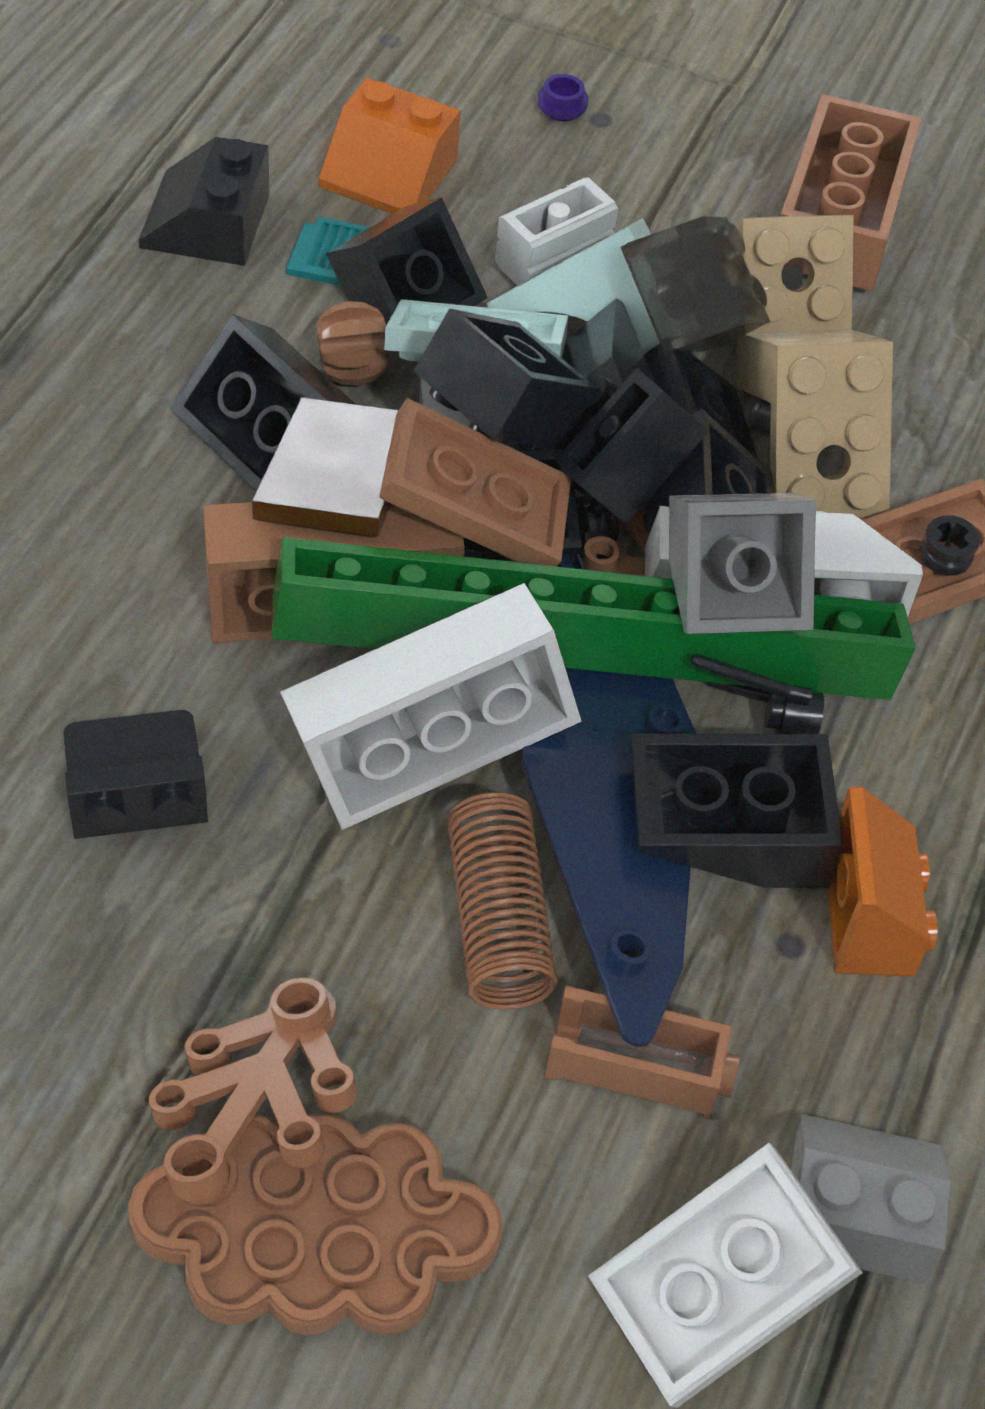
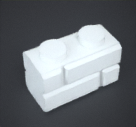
[495,178,618,286]

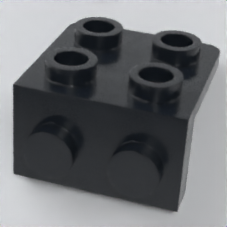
[63,710,208,839]

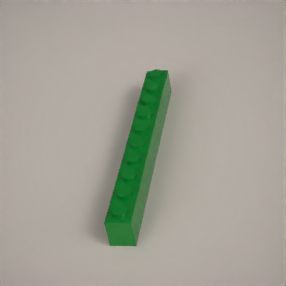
[272,537,916,700]

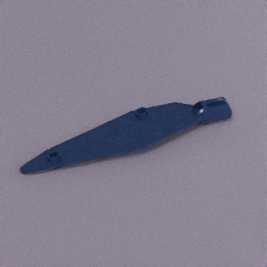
[521,554,696,1047]

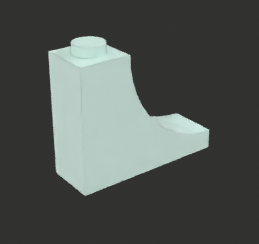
[486,218,704,354]

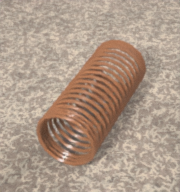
[447,792,558,1010]

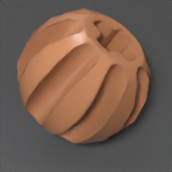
[316,301,390,386]

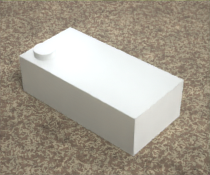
[280,583,582,830]

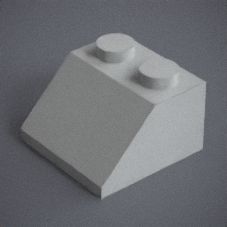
[669,493,816,634]
[791,1113,951,1284]

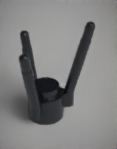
[690,654,824,734]

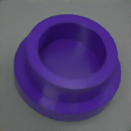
[538,74,588,121]

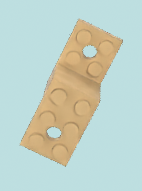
[737,214,893,519]

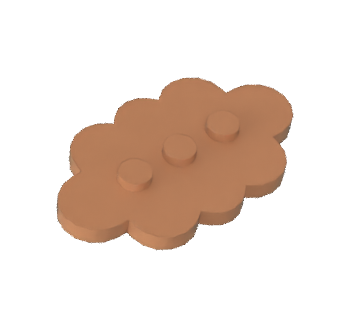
[128,1113,503,1336]

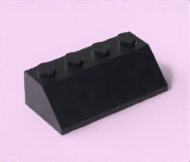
[171,314,356,491]

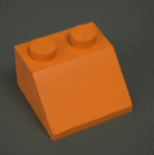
[319,77,461,214]
[827,786,937,976]

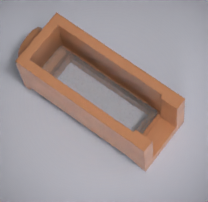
[545,986,740,1119]

